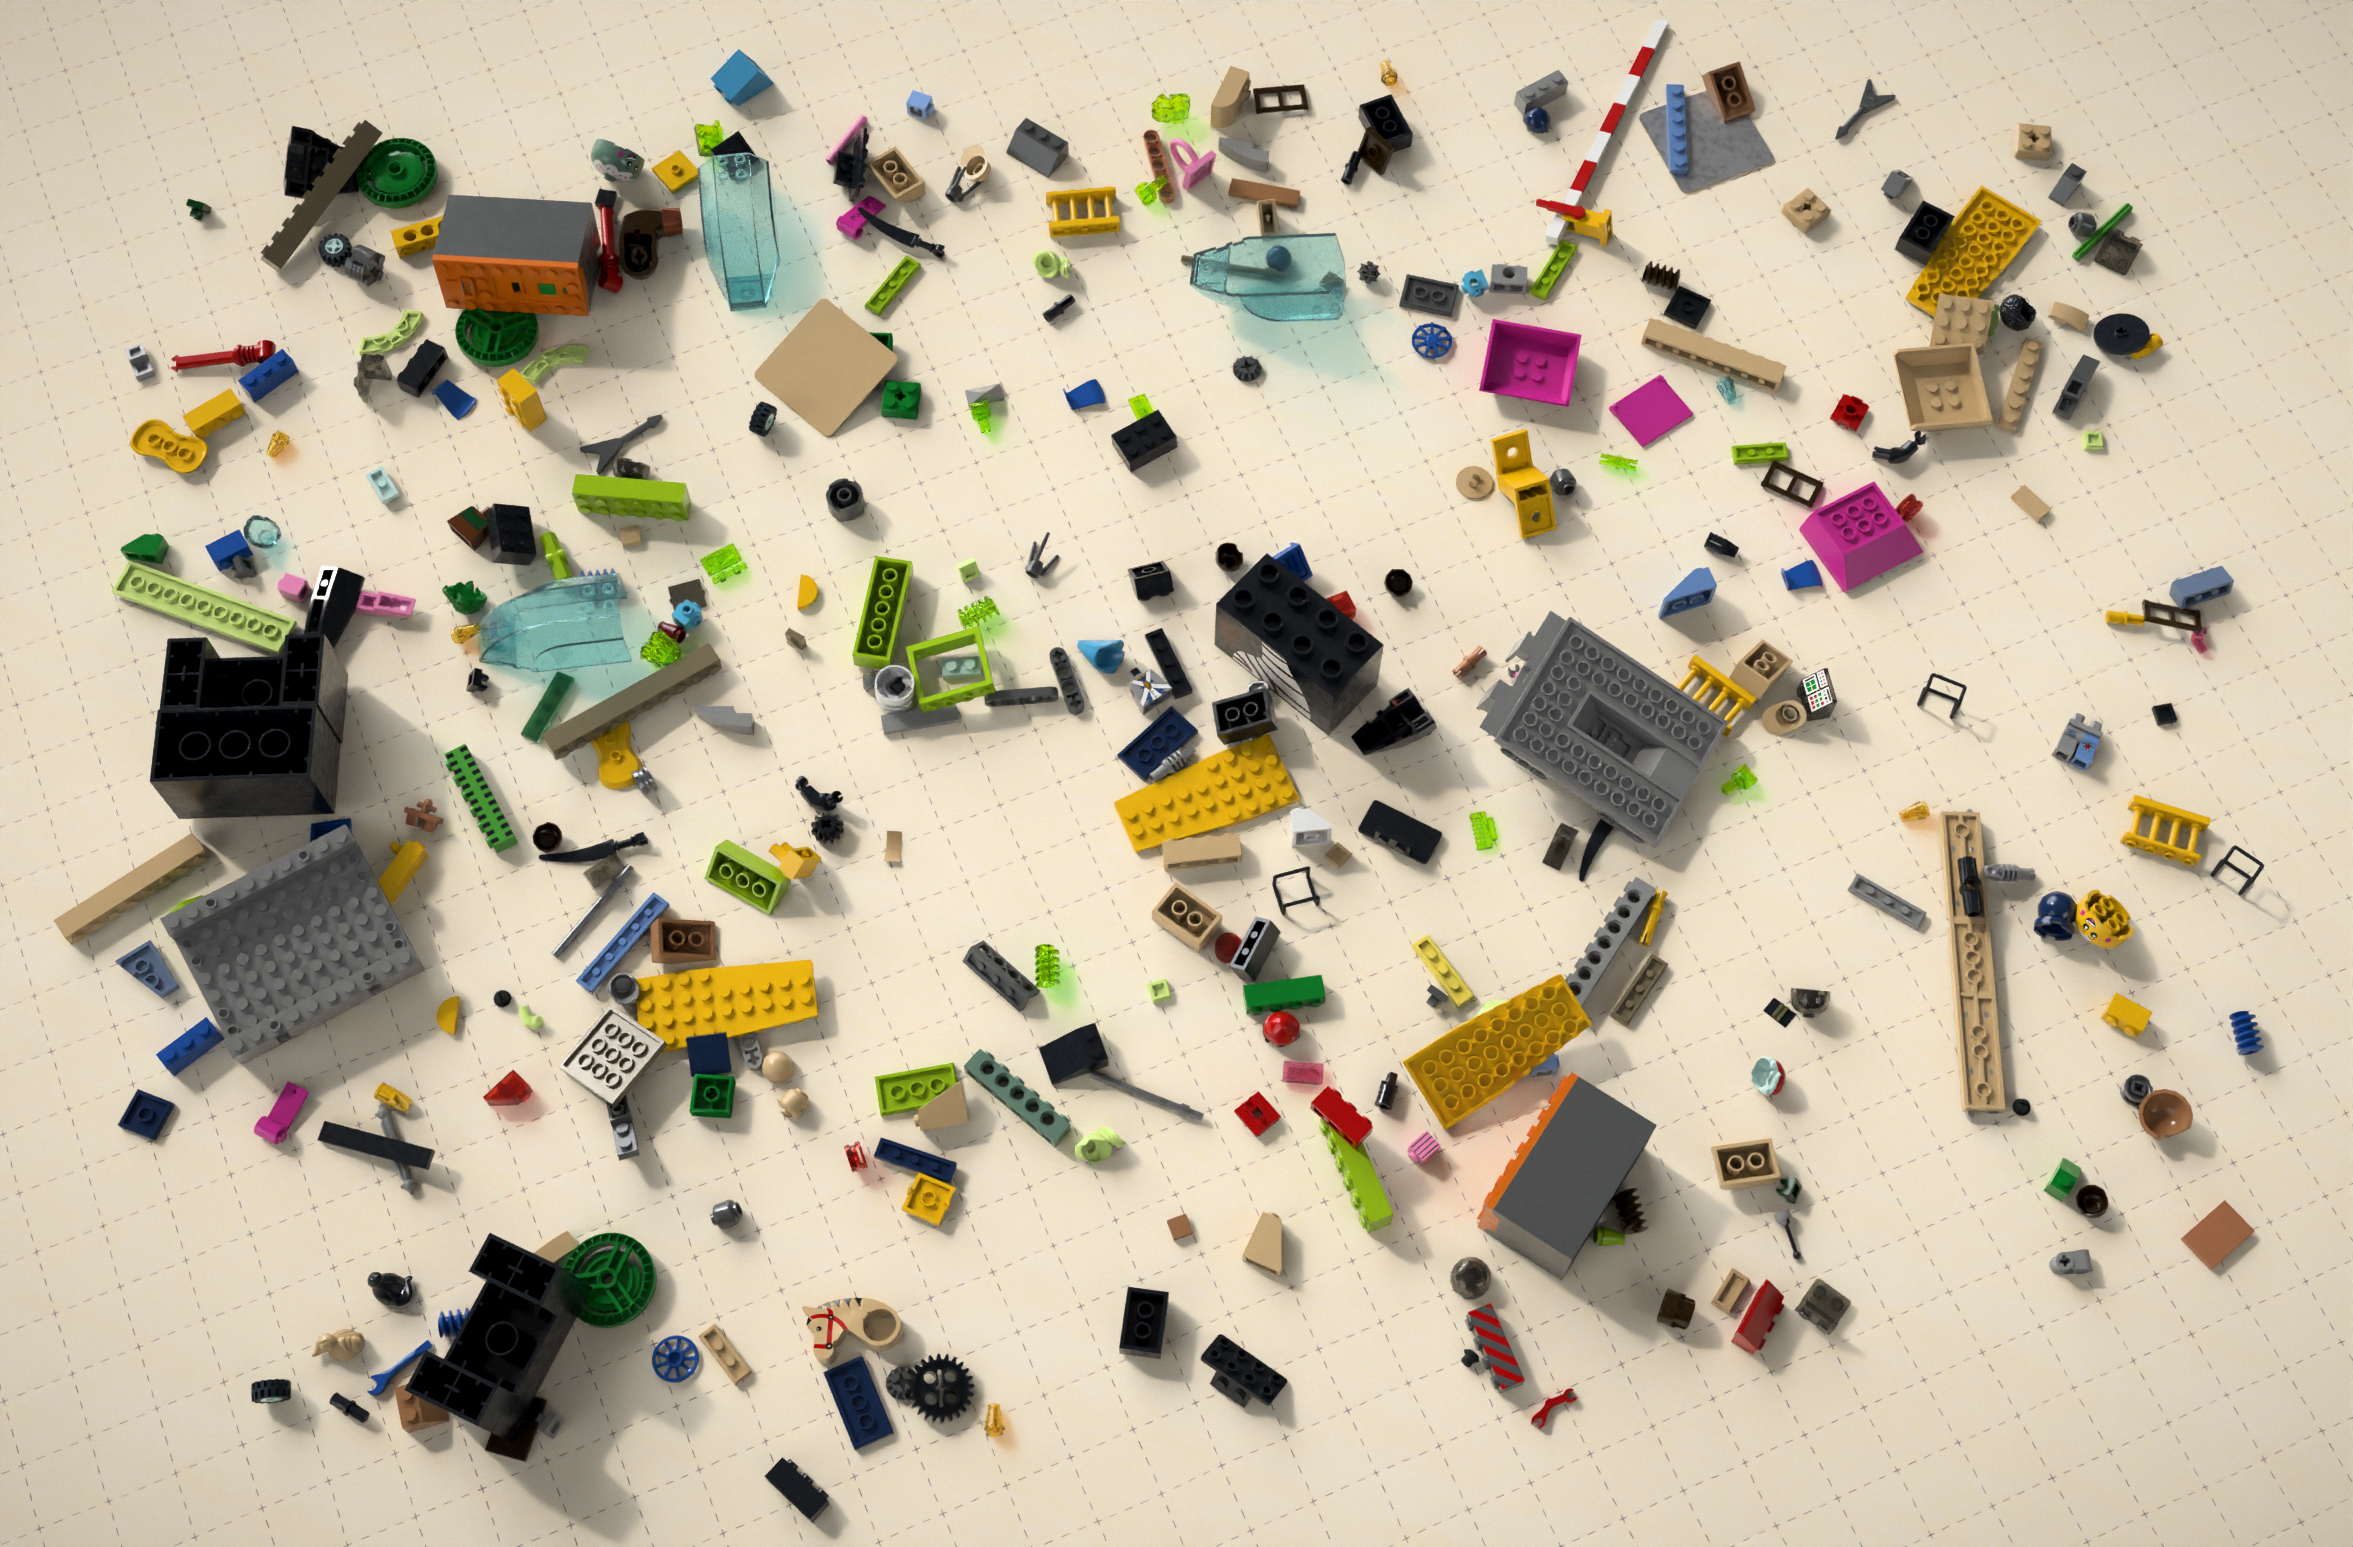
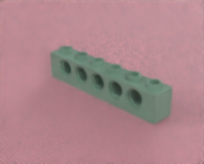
[964,1049,1071,1148]

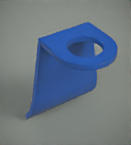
[431,379,476,420]
[1063,379,1105,410]
[1781,560,1823,591]

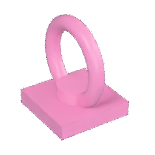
[1170,138,1216,191]

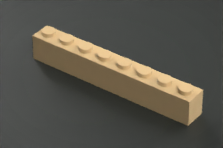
[1641,318,1787,392]
[53,833,209,945]

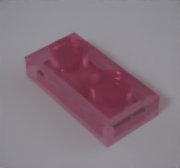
[1282,1061,1324,1085]

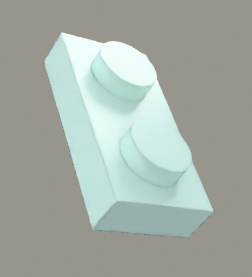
[365,466,400,505]
[941,656,981,679]

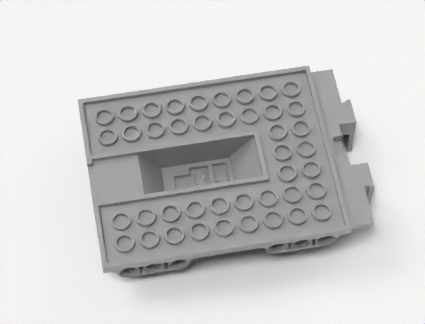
[1476,610,1729,848]

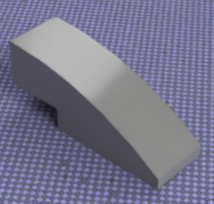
[1218,137,1269,173]
[695,706,755,735]

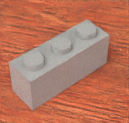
[1514,69,1569,116]

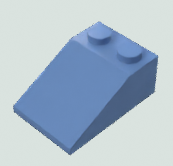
[1658,567,1717,619]

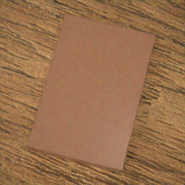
[2181,1200,2255,1270]

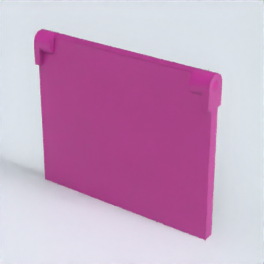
[1609,375,1694,448]

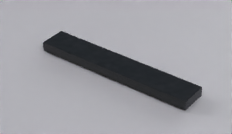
[317,1121,435,1170]

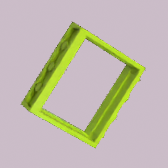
[906,626,996,713]

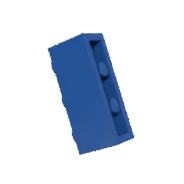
[238,349,299,403]
[156,1017,225,1076]

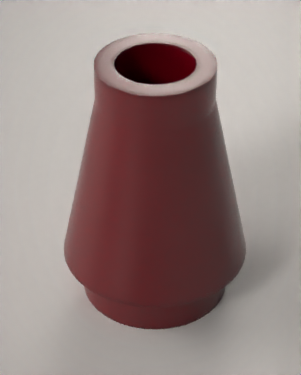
[657,621,686,644]

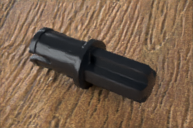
[1341,151,1362,185]
[1042,294,1075,323]
[329,1392,370,1423]

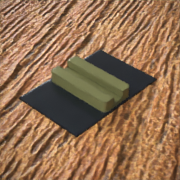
[1763,998,1796,1028]

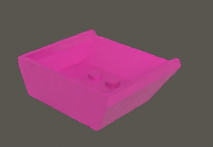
[1479,319,1582,407]
[1799,481,1923,592]

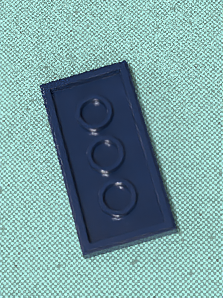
[1117,706,1198,782]
[823,1356,894,1451]

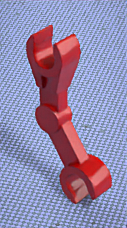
[1531,1388,1577,1429]

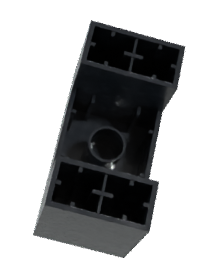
[160,634,348,743]
[405,1233,593,1442]

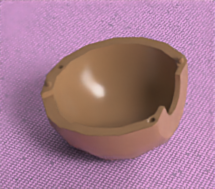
[2138,1089,2193,1140]

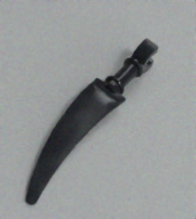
[857,207,945,259]
[1579,819,1614,882]
[539,832,648,863]

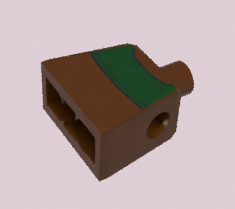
[447,506,490,551]

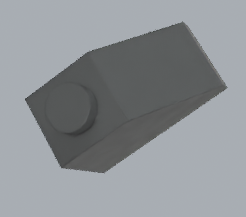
[2048,163,2087,206]
[1881,170,1914,199]

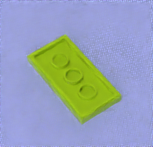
[875,1062,957,1117]

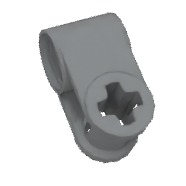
[2049,1249,2093,1275]

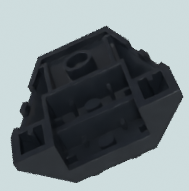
[283,126,362,199]
[1351,687,1437,756]

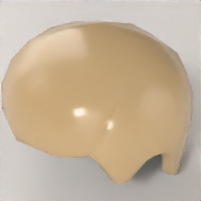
[762,1052,795,1082]

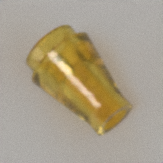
[1380,60,1398,86]
[266,430,290,459]
[451,622,481,644]
[1899,801,1930,822]
[984,1403,1005,1437]

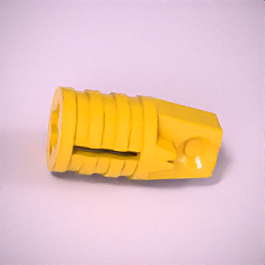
[2130,333,2163,359]
[374,1082,413,1112]

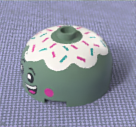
[591,139,645,183]

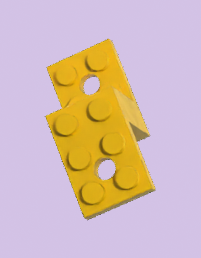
[1491,429,1557,539]

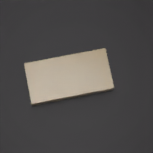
[2011,485,2051,523]
[1711,1268,1750,1314]

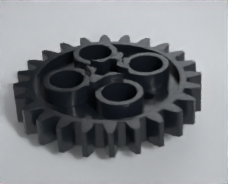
[906,1354,975,1424]

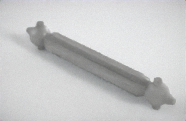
[375,1104,418,1195]

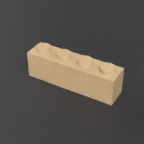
[1162,833,1242,871]

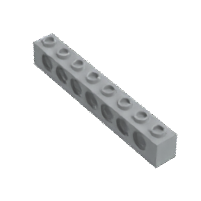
[1565,877,1656,1007]

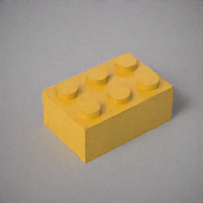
[497,368,547,432]

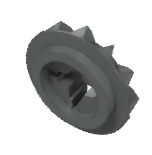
[1233,355,1261,382]
[886,1366,916,1400]

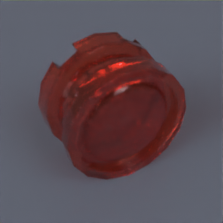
[1895,493,1924,522]
[1215,933,1241,963]
[844,1141,868,1173]

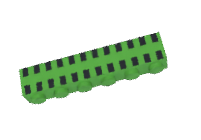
[444,744,518,853]

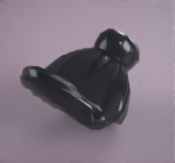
[367,1272,413,1307]

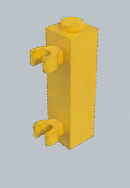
[378,840,428,906]

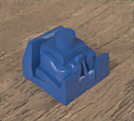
[1273,542,1313,582]

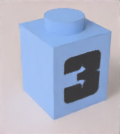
[906,90,934,120]
[1531,1053,1560,1078]

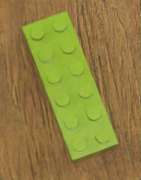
[572,474,691,521]
[852,556,914,669]
[1319,1119,1393,1233]

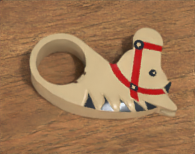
[802,1298,903,1365]

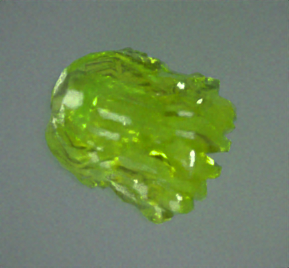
[1151,93,1191,124]
[640,629,682,668]

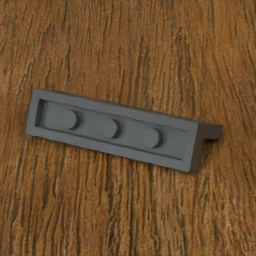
[962,940,1041,1012]

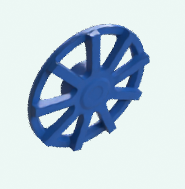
[1412,322,1452,359]
[652,1335,699,1383]

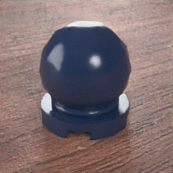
[2034,891,2077,941]

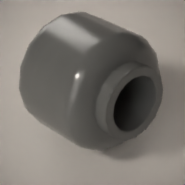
[2068,212,2097,237]
[1549,468,1577,496]
[710,1200,743,1229]

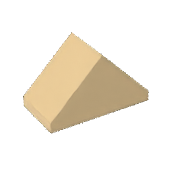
[1256,199,1279,237]

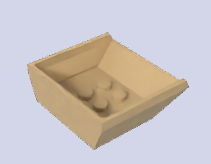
[1892,343,1993,432]

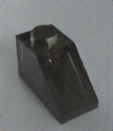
[1542,823,1579,871]
[582,852,625,890]

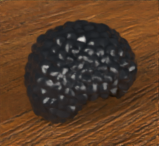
[1999,294,2036,331]

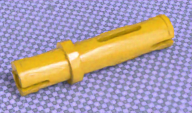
[1638,889,1668,947]

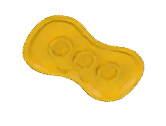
[130,419,208,473]
[590,721,642,789]

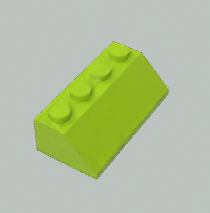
[704,840,791,915]

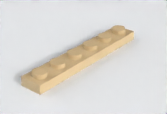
[1996,338,2043,433]

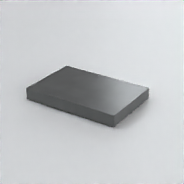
[1399,274,1459,317]

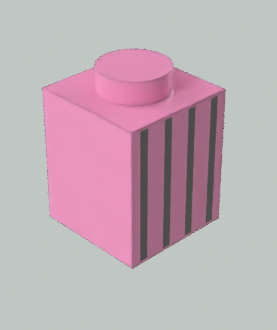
[277,573,311,604]
[1407,1131,1441,1166]

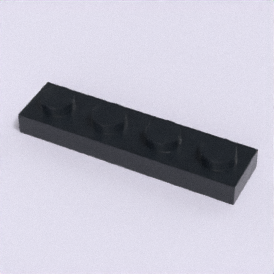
[1145,628,1193,700]

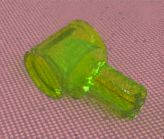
[1134,174,1168,206]
[970,400,991,434]
[1720,764,1758,795]

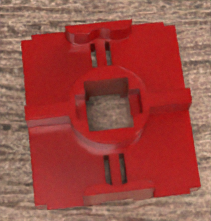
[1830,394,1870,432]
[1234,1091,1281,1137]

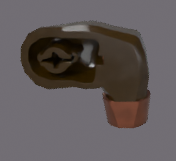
[618,207,683,280]

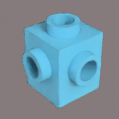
[1461,269,1489,298]
[671,599,703,633]

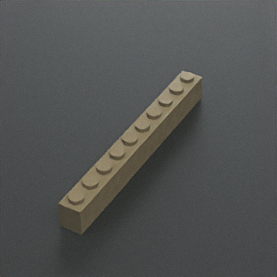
[260,120,382,272]
[542,643,722,760]

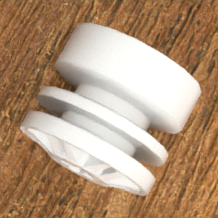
[874,665,916,714]

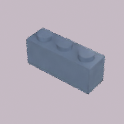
[2169,566,2234,609]

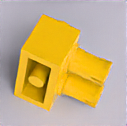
[769,842,822,880]

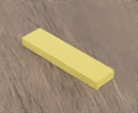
[1412,935,1475,1009]

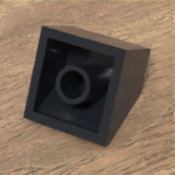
[1127,561,1174,601]

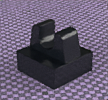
[466,668,489,693]

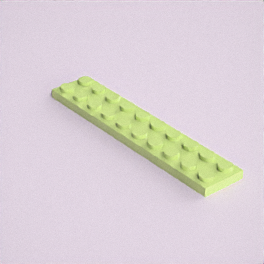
[111,560,298,655]

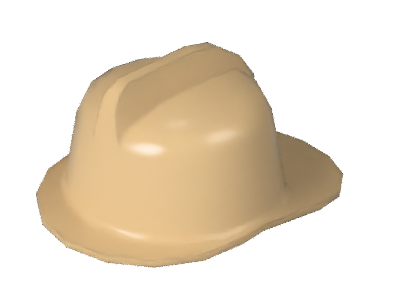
[961,145,991,182]
[1762,700,1807,735]

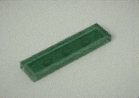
[521,671,575,744]

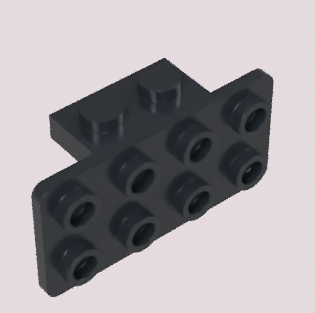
[833,127,869,202]
[1358,800,1442,864]
[1200,1334,1287,1408]

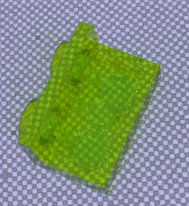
[694,120,723,158]

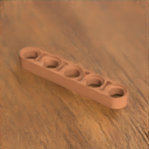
[1143,130,1175,204]

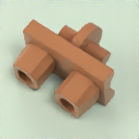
[404,799,444,833]

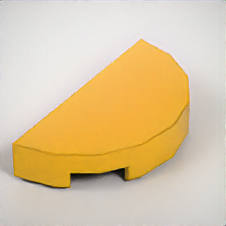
[797,574,818,610]
[437,996,460,1036]

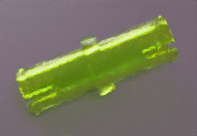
[1599,453,1638,471]

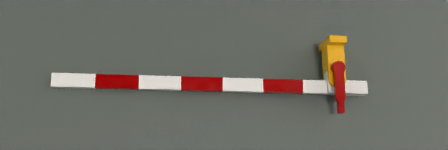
[1536,18,1669,246]

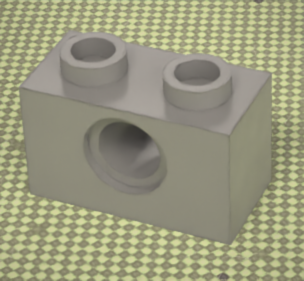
[1489,264,1528,295]

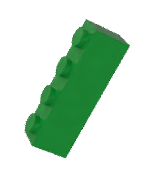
[1243,975,1325,1015]

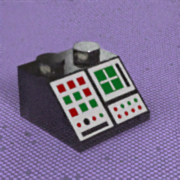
[1797,668,1837,721]

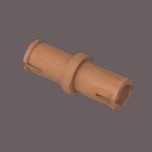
[1452,646,1487,679]

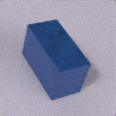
[205,529,254,572]

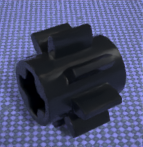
[1357,261,1381,284]

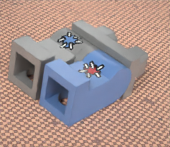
[2051,713,2103,771]

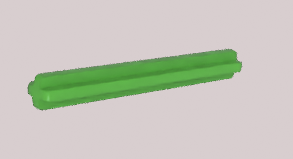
[2072,203,2133,261]

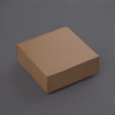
[1167,1214,1193,1241]

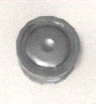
[631,765,658,795]
[2120,1074,2153,1106]

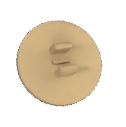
[1456,466,1493,499]

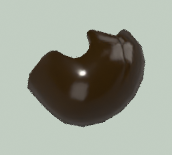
[1215,542,1243,572]
[1384,569,1413,597]
[533,822,563,853]
[2076,1185,2109,1218]

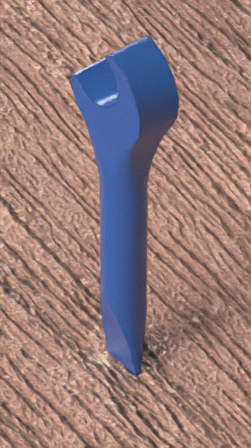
[367,1340,432,1396]

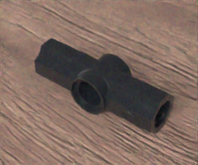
[1957,856,1983,917]

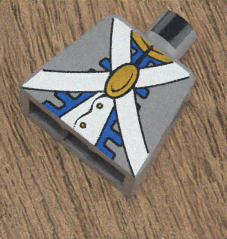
[1129,667,1172,715]

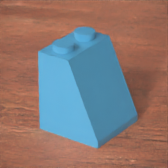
[710,49,774,107]

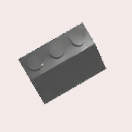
[1006,118,1069,178]

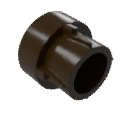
[1657,1288,1696,1330]

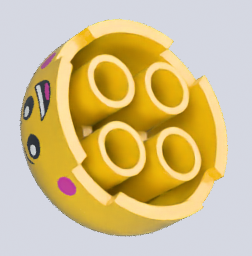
[2075,890,2134,949]

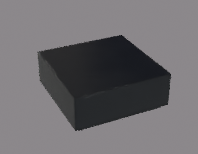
[595,189,617,209]
[2151,703,2178,726]

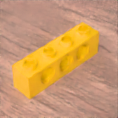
[390,215,443,258]

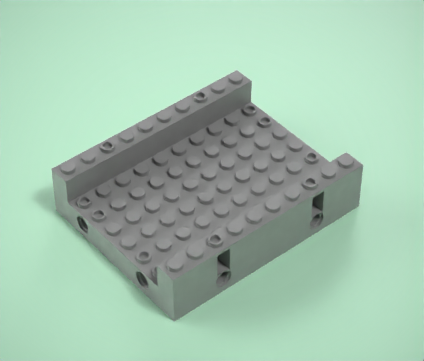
[160,824,425,1065]

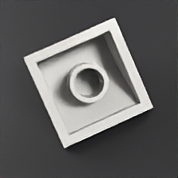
[1289,807,1332,847]

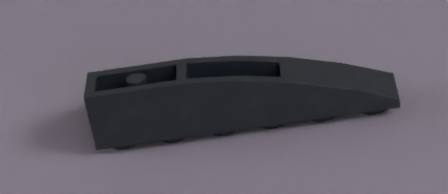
[304,566,365,649]

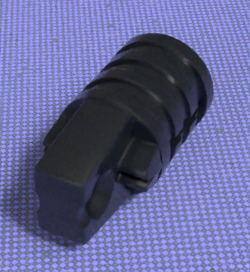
[1703,532,1739,558]
[1375,1072,1398,1110]

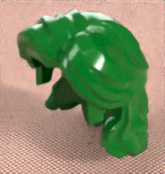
[442,581,487,615]

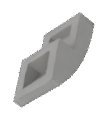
[125,343,155,382]

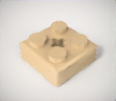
[2014,123,2052,161]
[1781,188,1831,234]

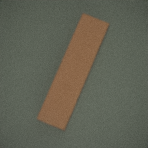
[1228,178,1300,209]

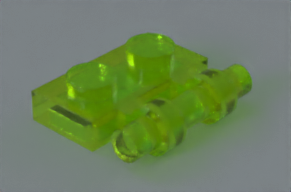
[700,543,747,585]

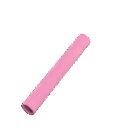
[826,115,868,165]

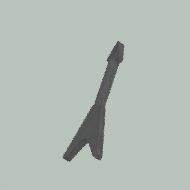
[1835,79,1896,140]
[580,414,663,474]

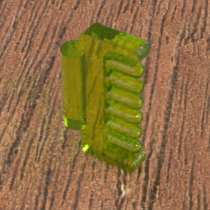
[1469,811,1498,851]

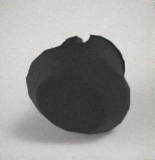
[889,676,905,693]
[494,990,512,1007]
[2012,1099,2031,1116]
[1461,1349,1479,1367]

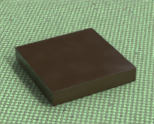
[1357,126,1395,176]

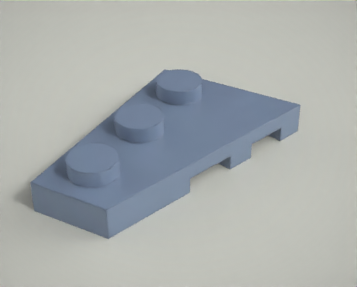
[115,940,180,999]

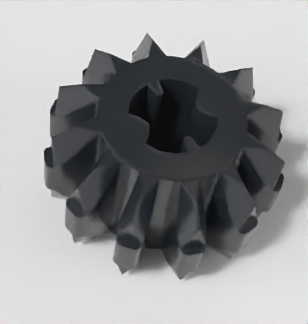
[811,811,844,845]

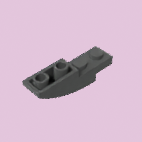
[2052,354,2100,420]
[606,1095,639,1161]

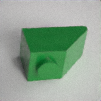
[120,533,169,564]
[2043,1157,2081,1202]

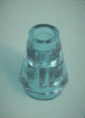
[1716,376,1737,404]

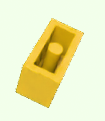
[2101,993,2153,1038]

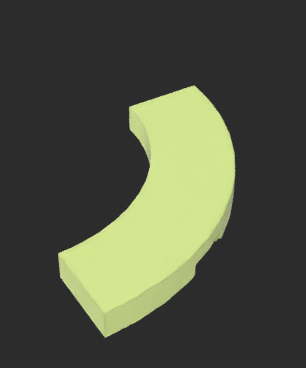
[359,310,424,356]
[521,345,590,385]

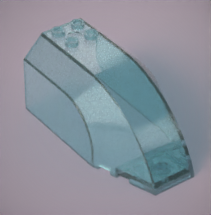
[698,152,780,311]
[1190,233,1346,322]
[478,573,632,672]

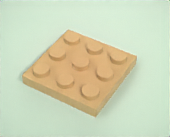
[1930,294,1994,355]

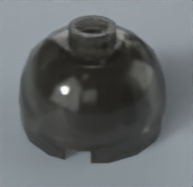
[612,456,650,480]
[1790,988,1831,1018]
[1450,1257,1491,1299]

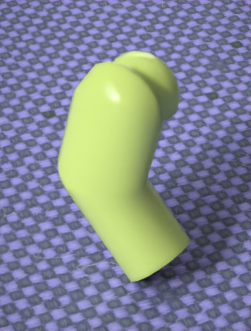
[518,1006,544,1029]

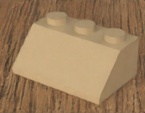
[867,146,926,203]

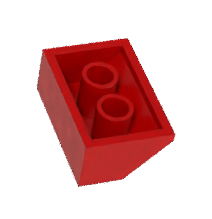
[1731,1279,1785,1354]

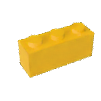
[182,388,246,439]

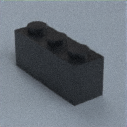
[396,339,448,398]
[1229,916,1281,982]
[765,1457,830,1523]

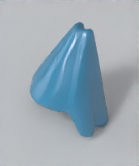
[1077,640,1125,674]

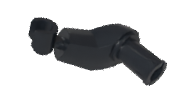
[1872,431,1926,464]
[795,776,843,811]

